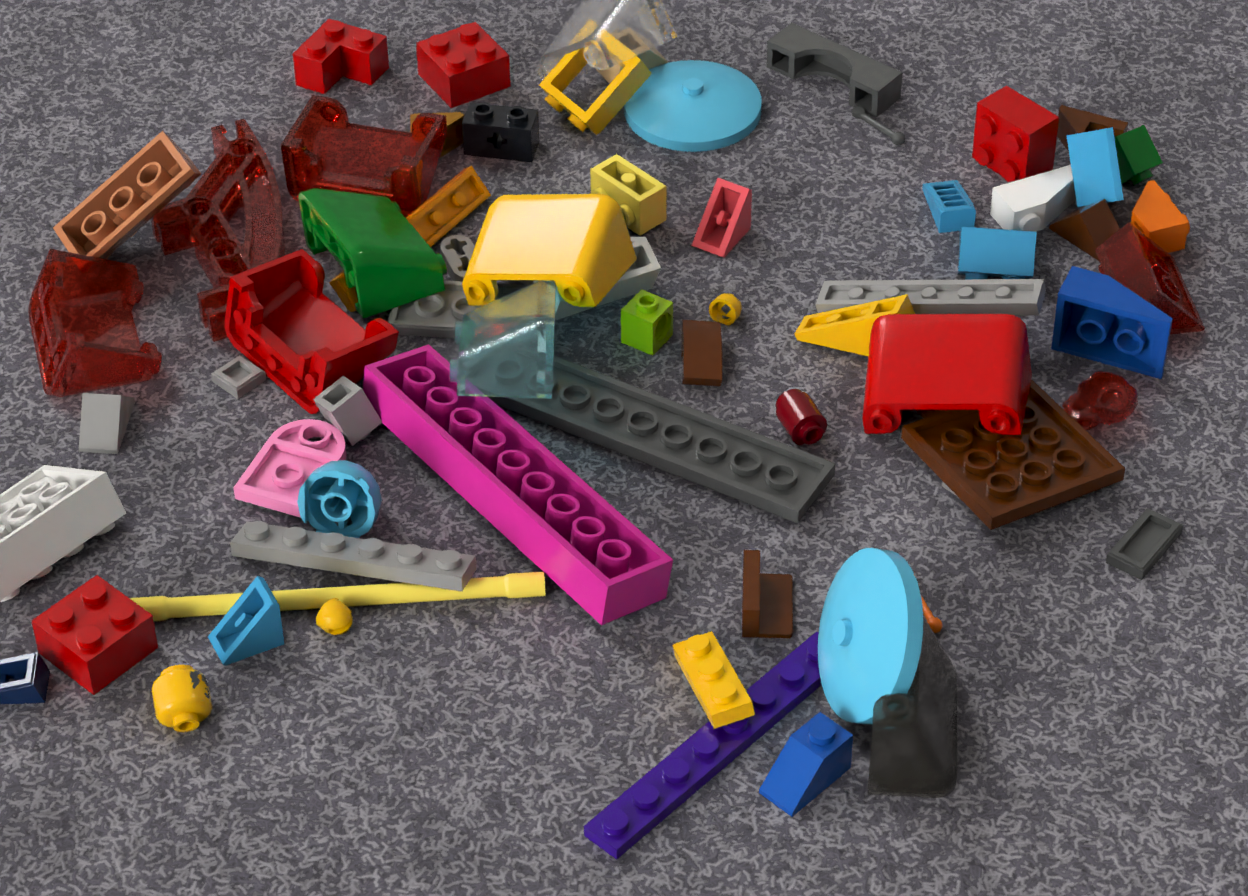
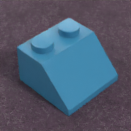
[958,227,1037,280]

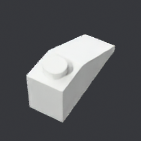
[990,165,1076,232]

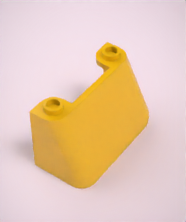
[462,194,637,307]

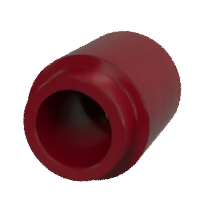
[775,389,827,445]

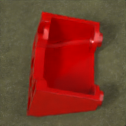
[225,249,399,414]
[862,314,1032,435]

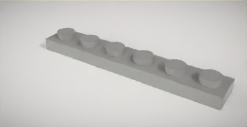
[816,279,1046,316]
[230,521,476,591]

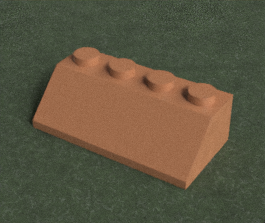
[53,131,201,271]

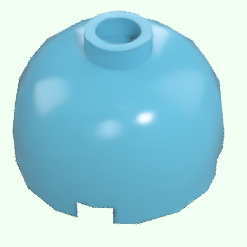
[297,460,382,538]

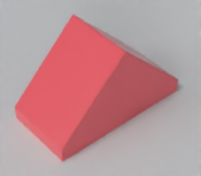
[691,178,752,258]

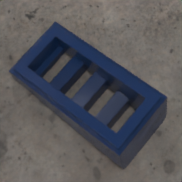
[0,652,50,704]

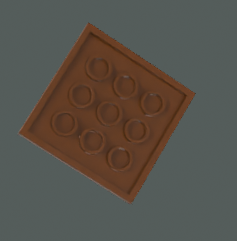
[901,380,1125,530]

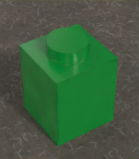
[1114,125,1163,186]

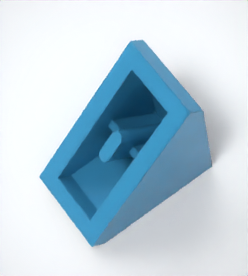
[208,576,284,665]

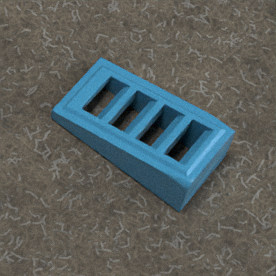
[922,180,976,233]

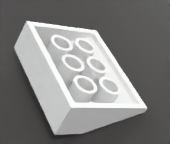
[0,465,126,602]

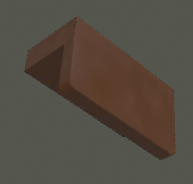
[742,550,793,638]

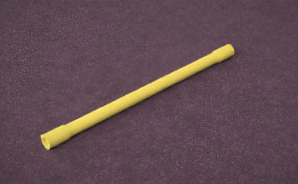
[130,571,546,621]

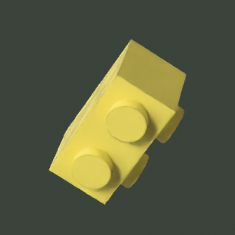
[590,154,667,236]

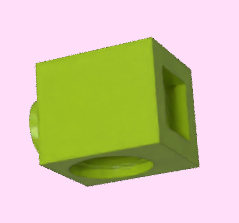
[621,289,673,356]

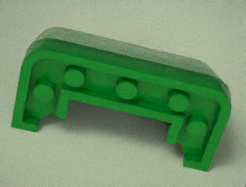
[299,188,447,318]

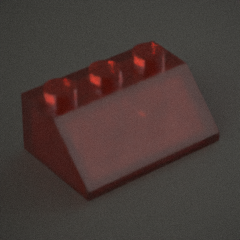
[1095,222,1205,334]

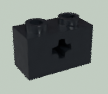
[462,102,539,162]

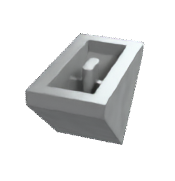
[79,393,135,454]

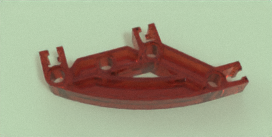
[151,119,285,342]

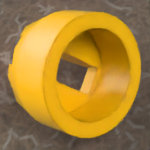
[709,293,742,326]
[316,598,353,635]

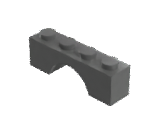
[766,23,902,118]

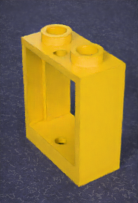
[539,22,652,135]

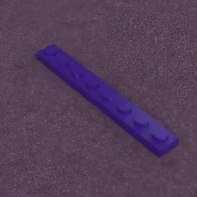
[584,631,822,860]

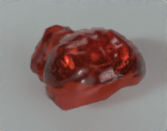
[1062,371,1138,430]

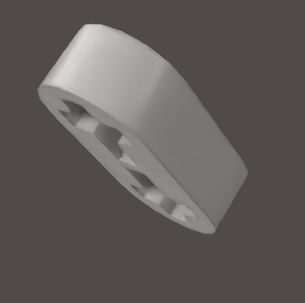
[440,235,475,282]

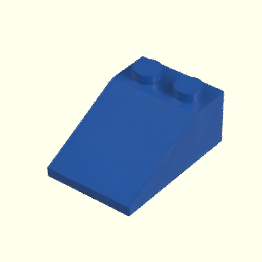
[1051,266,1173,379]

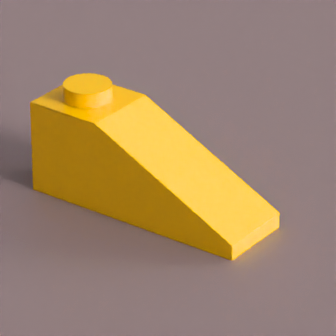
[794,294,915,356]

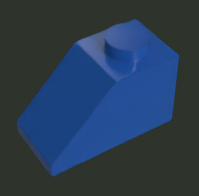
[759,712,853,817]

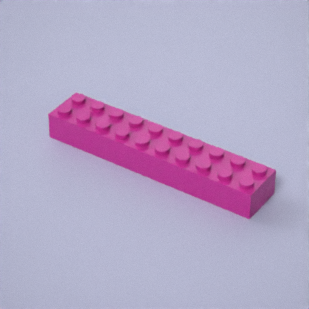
[363,344,673,625]

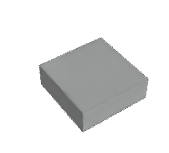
[211,355,266,399]

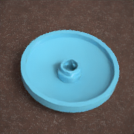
[624,60,762,152]
[818,548,923,725]

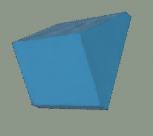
[1066,127,1124,207]

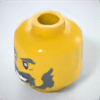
[152,664,212,732]

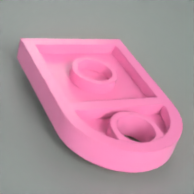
[233,419,346,518]

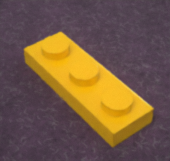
[672,631,755,729]

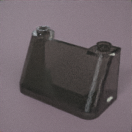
[867,616,957,798]

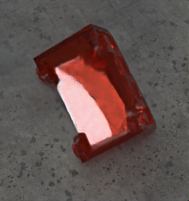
[280,95,447,218]
[28,249,162,397]

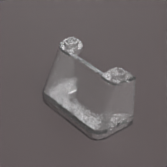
[538,0,677,81]

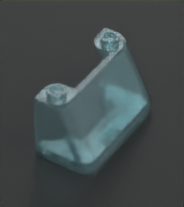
[450,280,556,399]

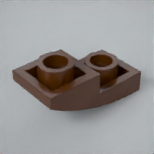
[681,320,722,386]

